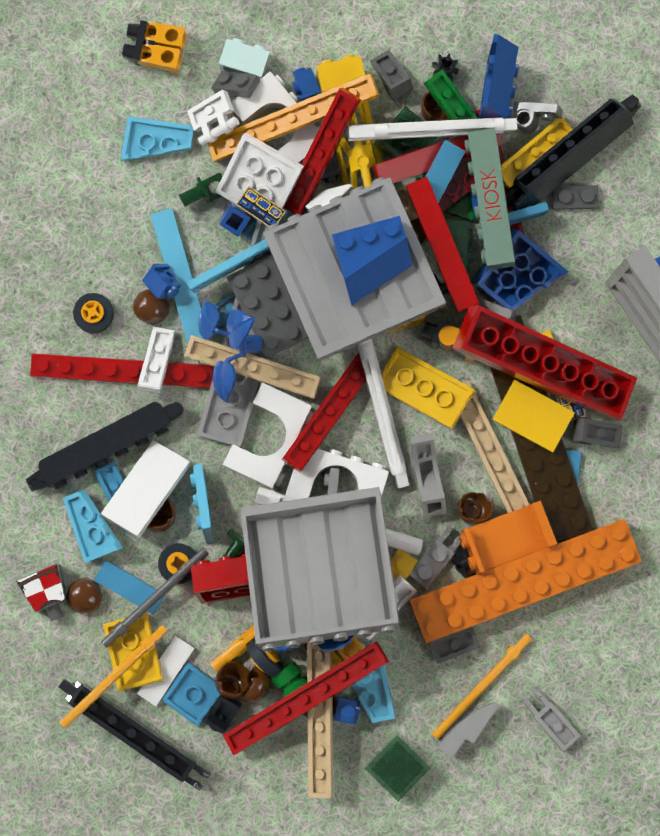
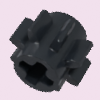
[431,54,459,82]

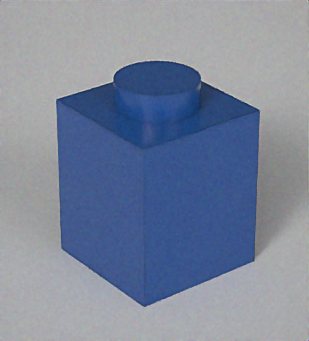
[219,201,251,237]

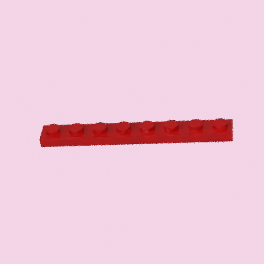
[30,353,213,389]
[223,641,389,756]

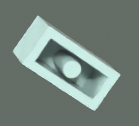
[219,38,270,80]

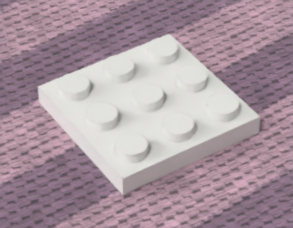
[215,133,304,209]

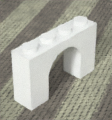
[231,72,320,164]
[223,382,314,490]
[285,446,389,499]

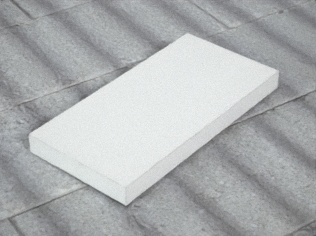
[101,440,191,538]

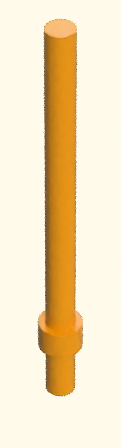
[59,625,168,729]
[432,633,533,740]

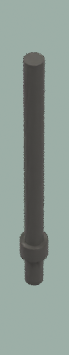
[101,548,209,648]

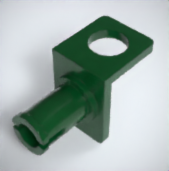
[178,173,222,207]
[222,529,245,558]

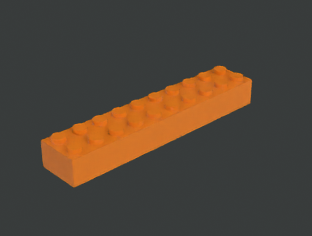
[409,519,642,643]

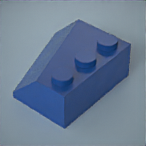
[479,34,519,119]
[332,216,413,306]
[470,229,569,310]

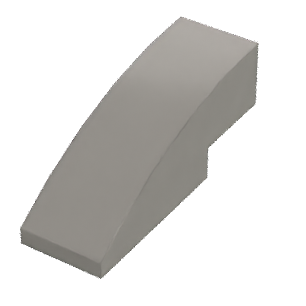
[436,702,499,758]

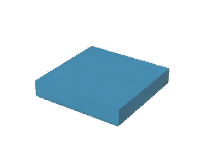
[161,662,220,727]

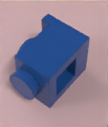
[292,67,321,102]
[142,264,181,299]
[334,696,361,724]

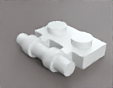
[187,90,239,146]

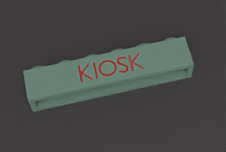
[465,128,516,270]

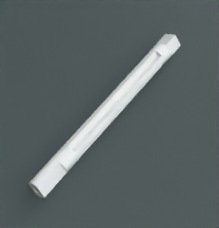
[347,118,517,141]
[357,339,410,488]
[254,487,423,555]

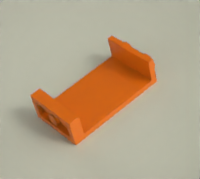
[459,500,557,574]

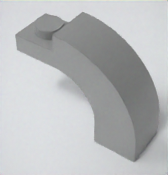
[410,433,447,518]

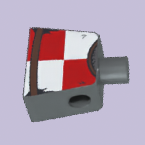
[16,564,67,622]

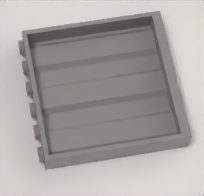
[263,177,446,361]
[605,245,660,363]
[240,487,400,652]

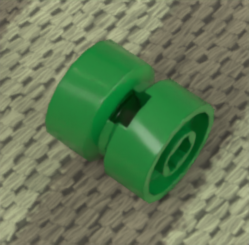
[271,661,307,697]

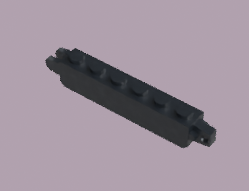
[506,94,641,211]
[26,402,184,492]
[58,679,211,791]

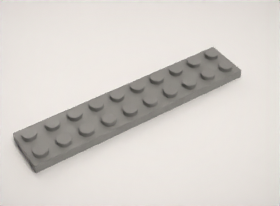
[197,220,281,448]

